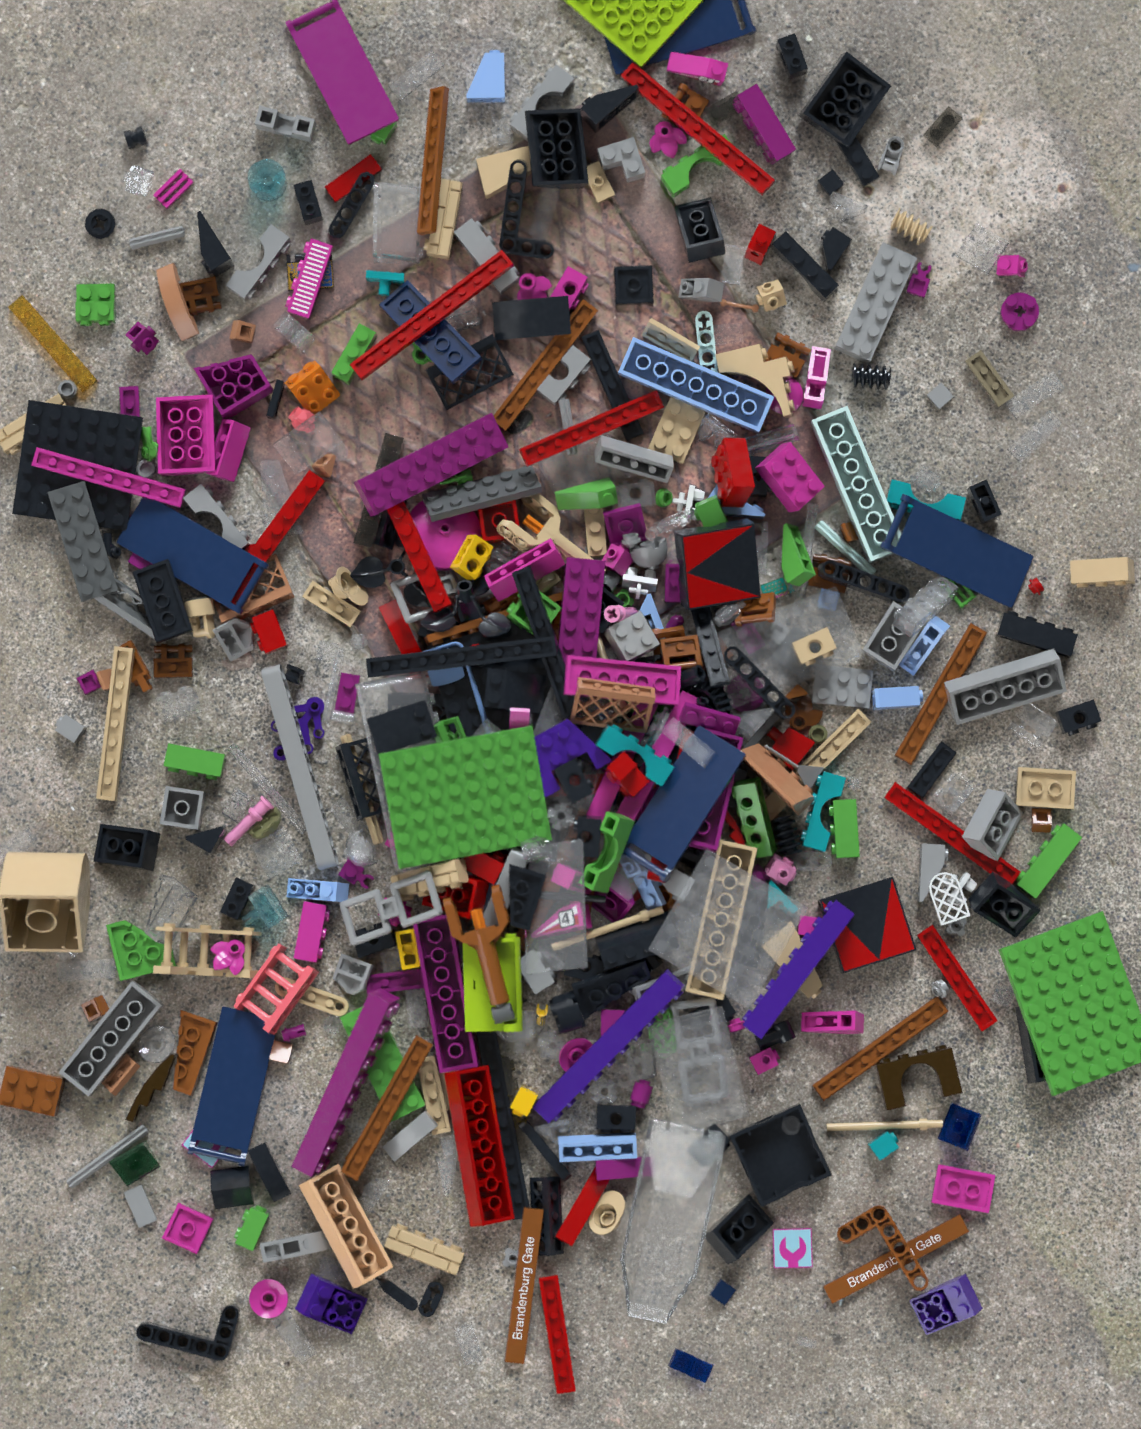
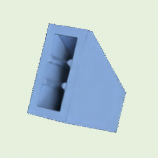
[467,50,505,103]
[871,686,923,710]

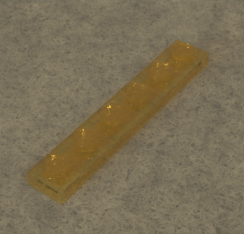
[8,295,98,393]

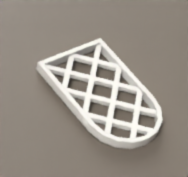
[929,872,971,926]

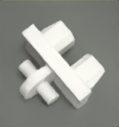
[672,485,705,522]
[622,567,658,599]
[943,872,977,907]

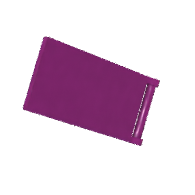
[285,0,399,145]

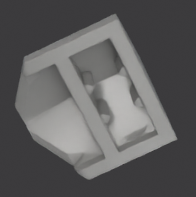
[213,617,254,661]
[333,953,373,995]

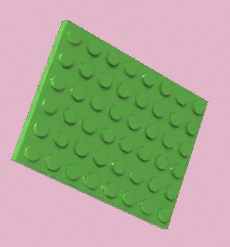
[378,725,552,869]
[998,911,1141,1096]

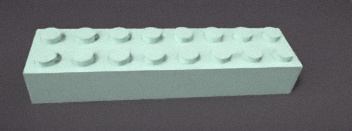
[810,406,901,564]

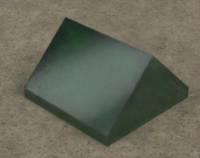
[109,1141,161,1186]

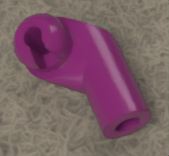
[665,615,684,628]

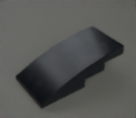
[492,296,571,340]

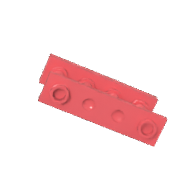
[233,943,319,1035]

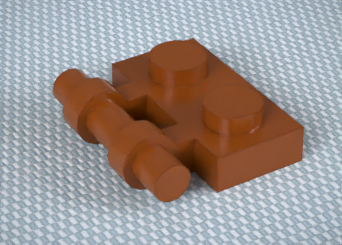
[766,332,811,379]

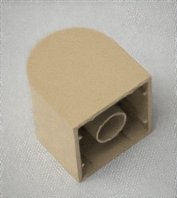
[0,852,90,952]

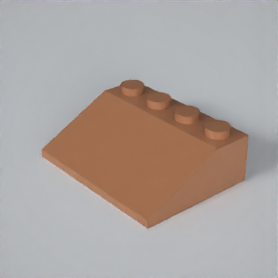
[741,743,815,816]

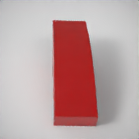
[555,1167,610,1247]

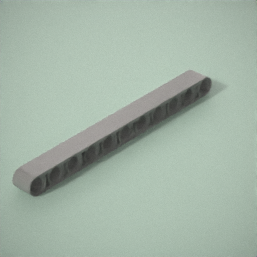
[261,664,339,870]

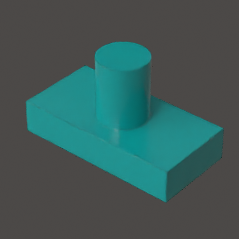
[366,270,405,296]

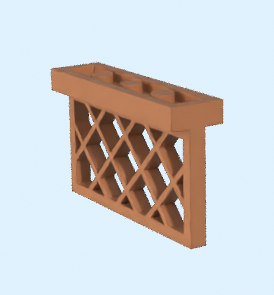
[213,554,295,624]
[570,677,656,733]

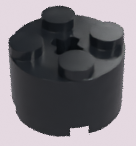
[549,990,586,1034]

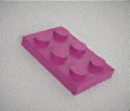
[931,1164,996,1213]

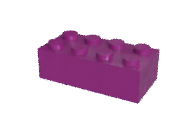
[733,83,796,165]

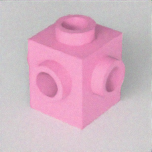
[764,853,796,885]

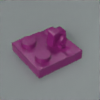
[603,503,649,546]

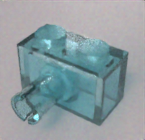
[242,884,289,929]

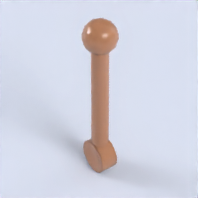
[720,299,759,313]

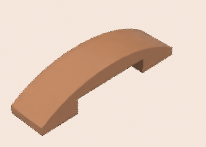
[156,263,199,341]

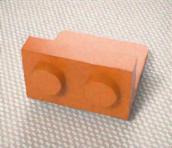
[285,360,340,415]

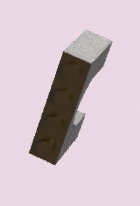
[875,1044,963,1111]

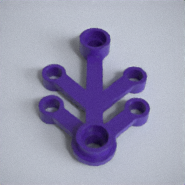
[271,697,325,761]

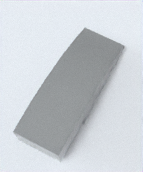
[383,1111,438,1162]

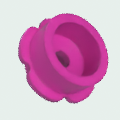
[727,1018,745,1033]

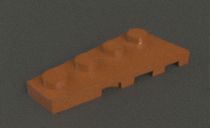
[173,1010,218,1096]

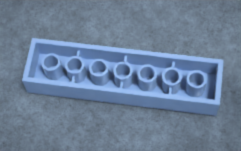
[618,337,774,434]

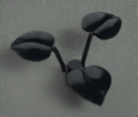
[350,533,431,607]
[420,572,511,638]

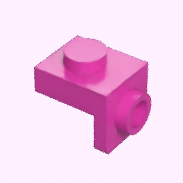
[996,255,1028,277]

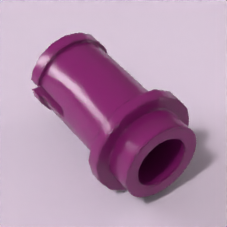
[281,1024,306,1042]

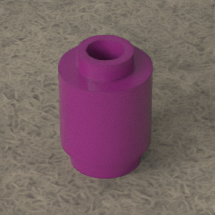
[630,1079,653,1109]

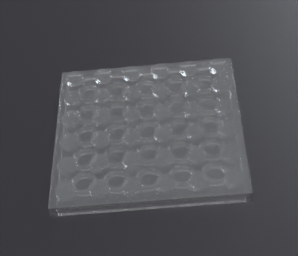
[648,849,808,1008]

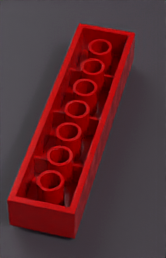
[444,1065,515,1227]

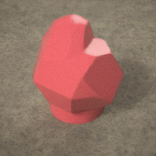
[288,406,315,432]

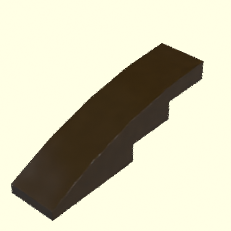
[126,1053,177,1122]

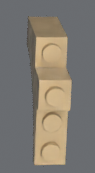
[715,344,795,418]

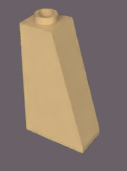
[476,146,531,199]
[761,921,823,999]

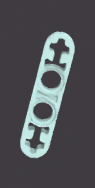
[695,311,718,373]

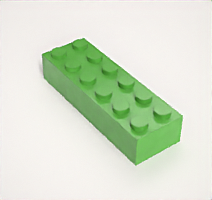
[340,1006,426,1122]

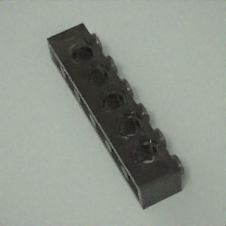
[353,433,405,550]

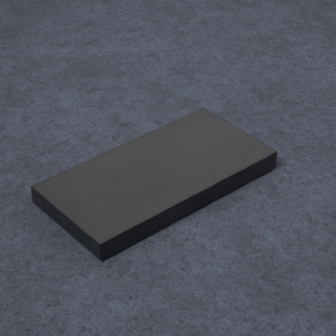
[132,559,193,644]

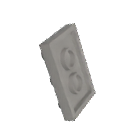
[812,664,873,709]

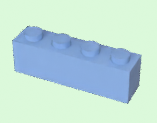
[558,1133,637,1162]

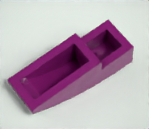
[595,1156,654,1180]

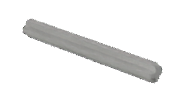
[66,1125,149,1188]

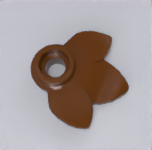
[785,695,823,732]

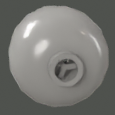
[629,536,668,570]

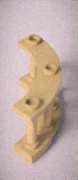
[153,923,262,978]

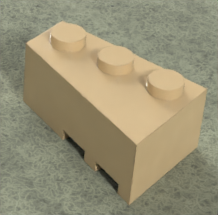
[1070,557,1135,588]

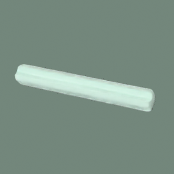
[815,520,876,574]

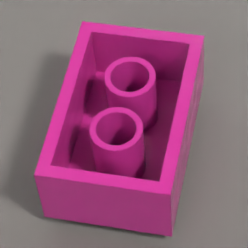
[755,442,825,513]

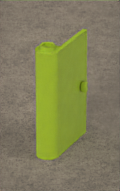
[463,933,523,1032]

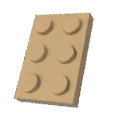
[648,397,706,465]
[1015,767,1076,809]

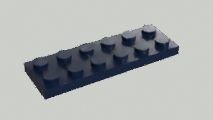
[379,280,482,384]

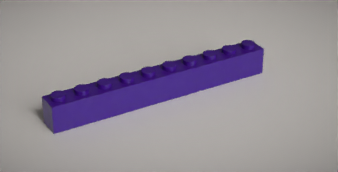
[532,969,684,1123]

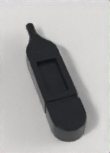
[374,1277,418,1311]

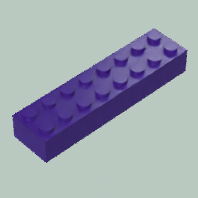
[742,900,854,1039]

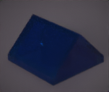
[938,1103,982,1151]

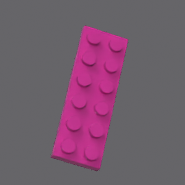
[564,655,681,706]

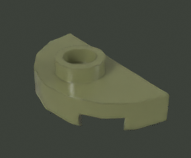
[247,806,281,839]

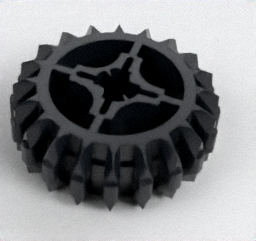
[689,680,733,715]

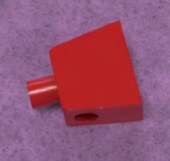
[744,224,777,265]
[767,726,815,772]

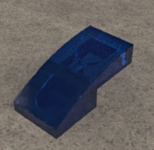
[668,1348,714,1383]

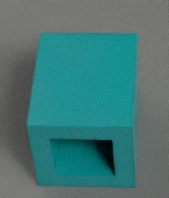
[868,1131,899,1161]

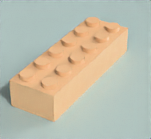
[299,1164,393,1289]

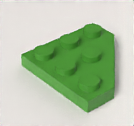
[106,920,177,981]

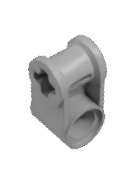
[877,136,904,175]

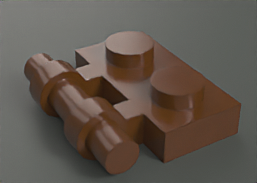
[179,276,222,316]
[807,554,851,593]
[154,643,193,678]

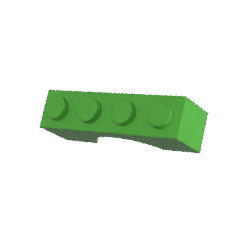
[661,134,731,198]
[580,811,635,893]

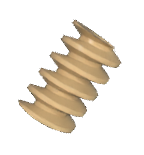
[890,208,933,246]

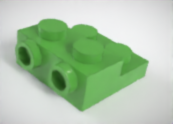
[75,284,116,326]
[506,592,562,636]

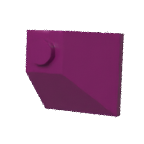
[592,871,635,923]

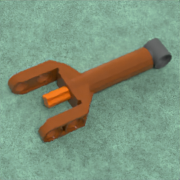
[443,884,515,1024]

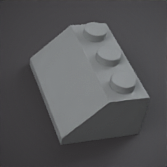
[962,789,1023,861]

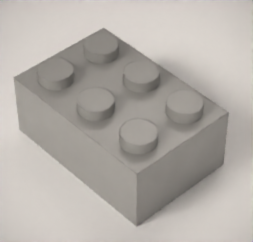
[861,601,926,672]

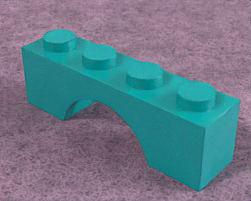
[886,479,966,521]
[595,724,674,787]
[800,771,846,852]

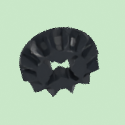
[85,209,116,239]

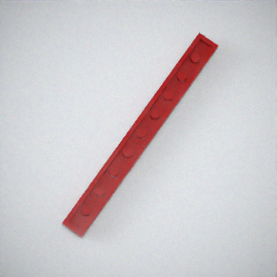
[621,62,775,196]
[350,250,514,381]

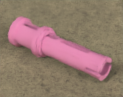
[604,605,638,623]
[223,796,274,847]

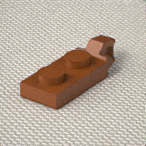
[119,640,153,693]

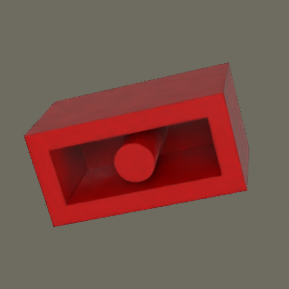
[250,609,288,655]

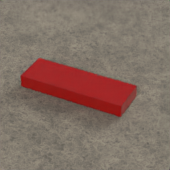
[325,154,382,203]

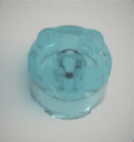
[247,159,287,201]

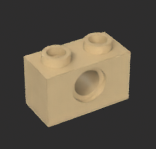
[791,627,837,667]

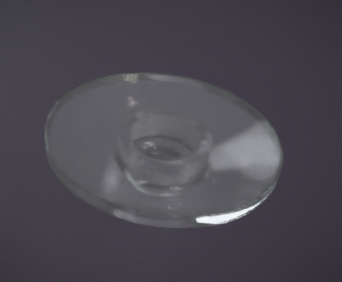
[138,1025,175,1063]

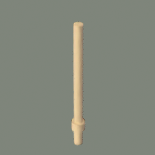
[552,906,664,951]
[826,1118,943,1131]

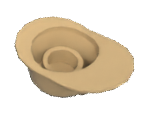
[328,567,368,606]
[589,1190,625,1235]

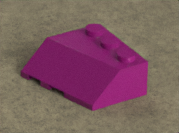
[194,354,273,419]

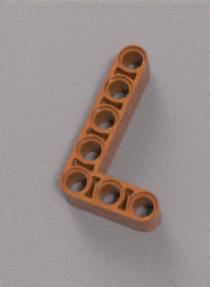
[837,1205,928,1292]

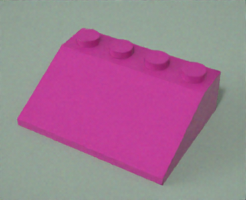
[156,394,216,476]

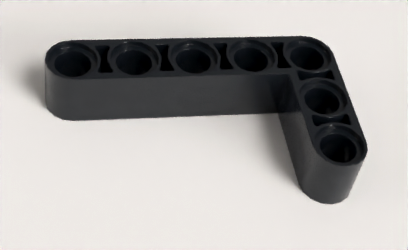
[499,159,555,259]
[136,1304,241,1361]

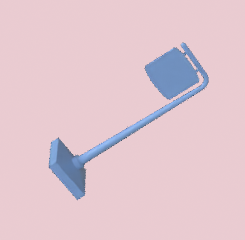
[423,642,492,734]

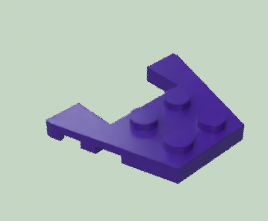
[534,718,612,797]

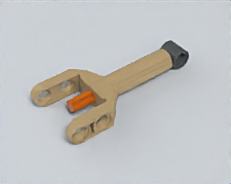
[497,494,621,593]

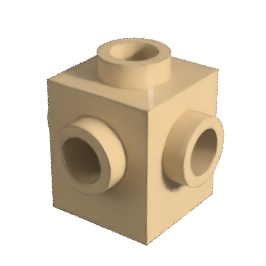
[756,279,787,312]

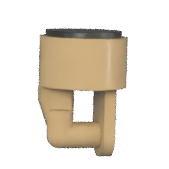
[184,596,215,639]

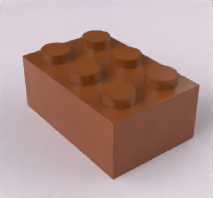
[0,1065,66,1117]

